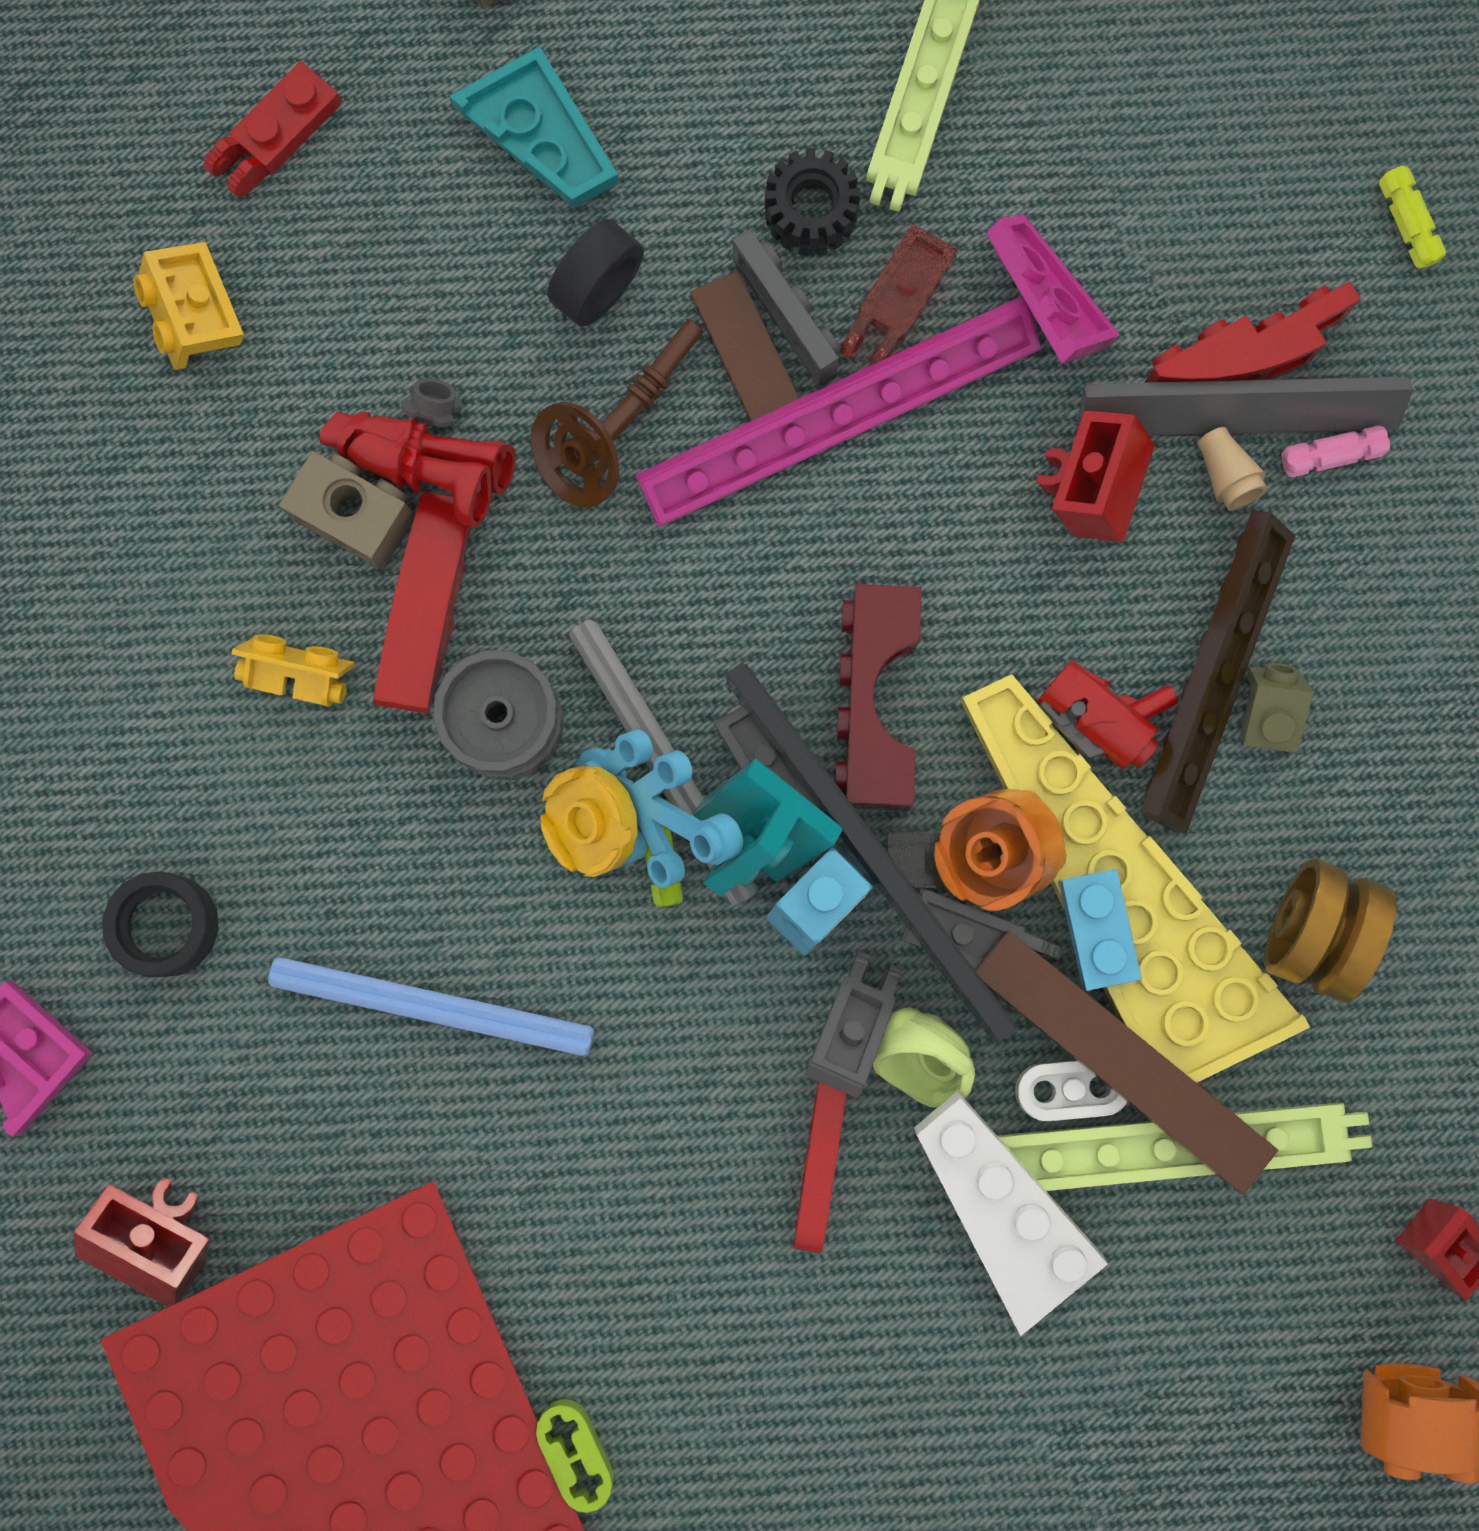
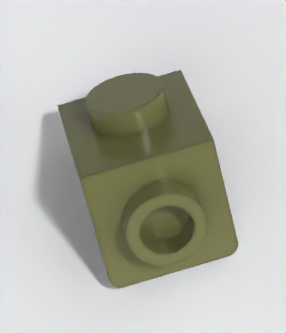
[1239,663,1314,753]

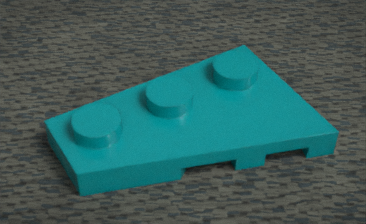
[449,46,619,208]

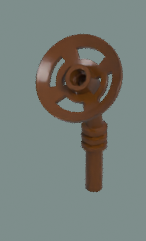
[531,319,704,508]

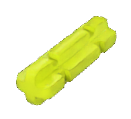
[1379,165,1446,269]

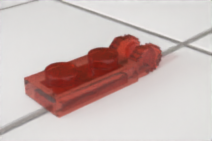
[840,224,959,366]

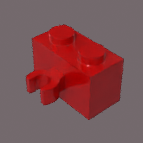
[1036,410,1155,543]
[74,1178,209,1307]

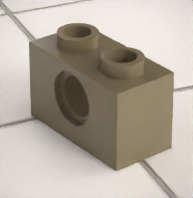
[278,451,415,571]

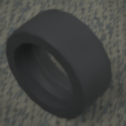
[547,219,644,326]
[102,871,219,977]

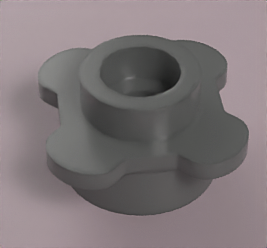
[401,378,462,427]

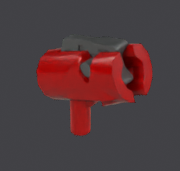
[1037,659,1178,770]

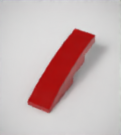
[373,492,472,714]

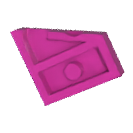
[0,981,93,1137]

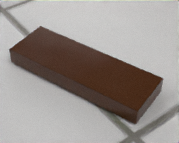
[690,270,800,422]

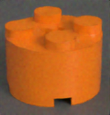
[934,789,1067,911]
[1360,1363,1479,1483]

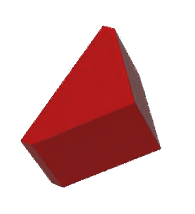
[1395,1199,1479,1302]

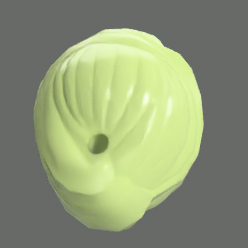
[873,1007,975,1108]

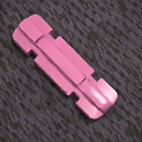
[1281,425,1390,477]

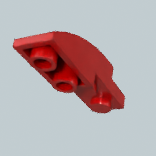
[1144,281,1361,383]

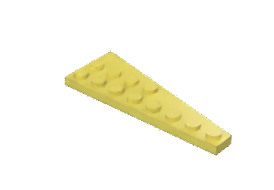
[960,674,1310,1083]

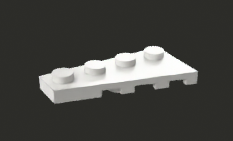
[914,1091,1108,1336]

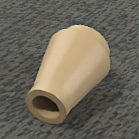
[1197,427,1267,511]

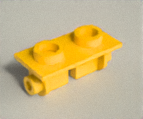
[232,634,355,707]

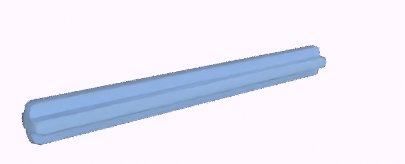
[268,958,594,1056]

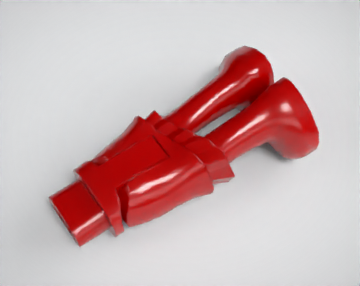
[320,411,516,528]

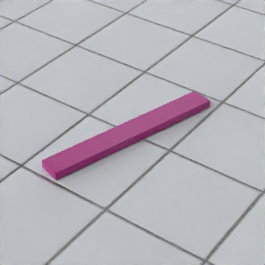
[635,297,1042,527]

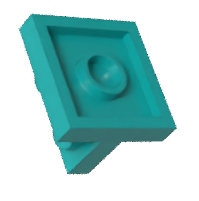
[693,758,843,896]

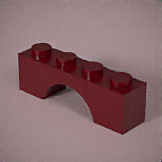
[834,584,922,811]

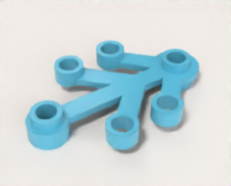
[577,729,743,888]

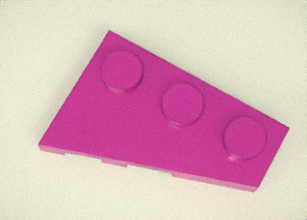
[986,214,1120,364]

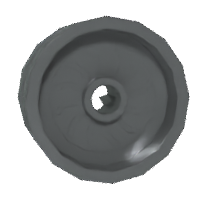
[433,650,564,780]

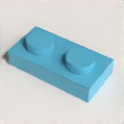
[1058,869,1142,991]

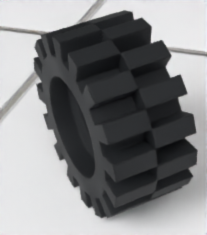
[765,148,860,256]

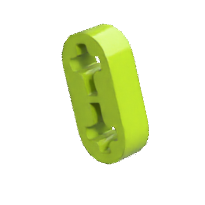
[536,1399,614,1513]

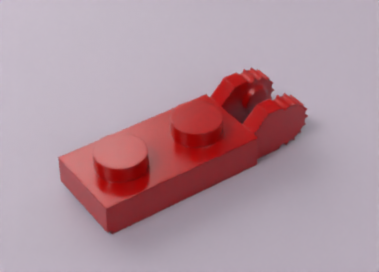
[203,60,342,198]

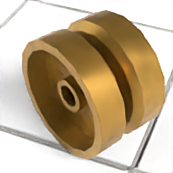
[1264,858,1397,1003]

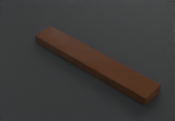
[975,930,1279,1195]

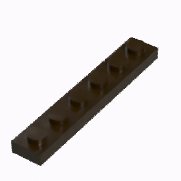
[1140,511,1296,834]

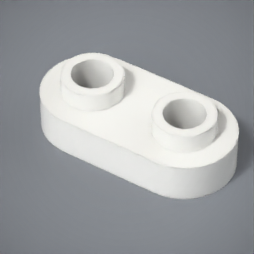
[1015,1060,1127,1121]

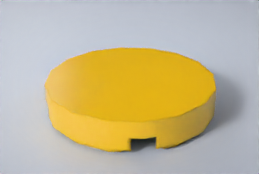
[540,765,638,877]

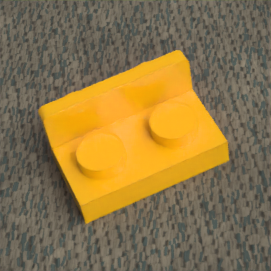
[133,242,244,370]

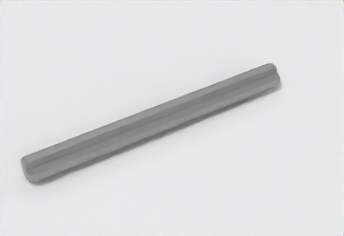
[569,619,758,906]

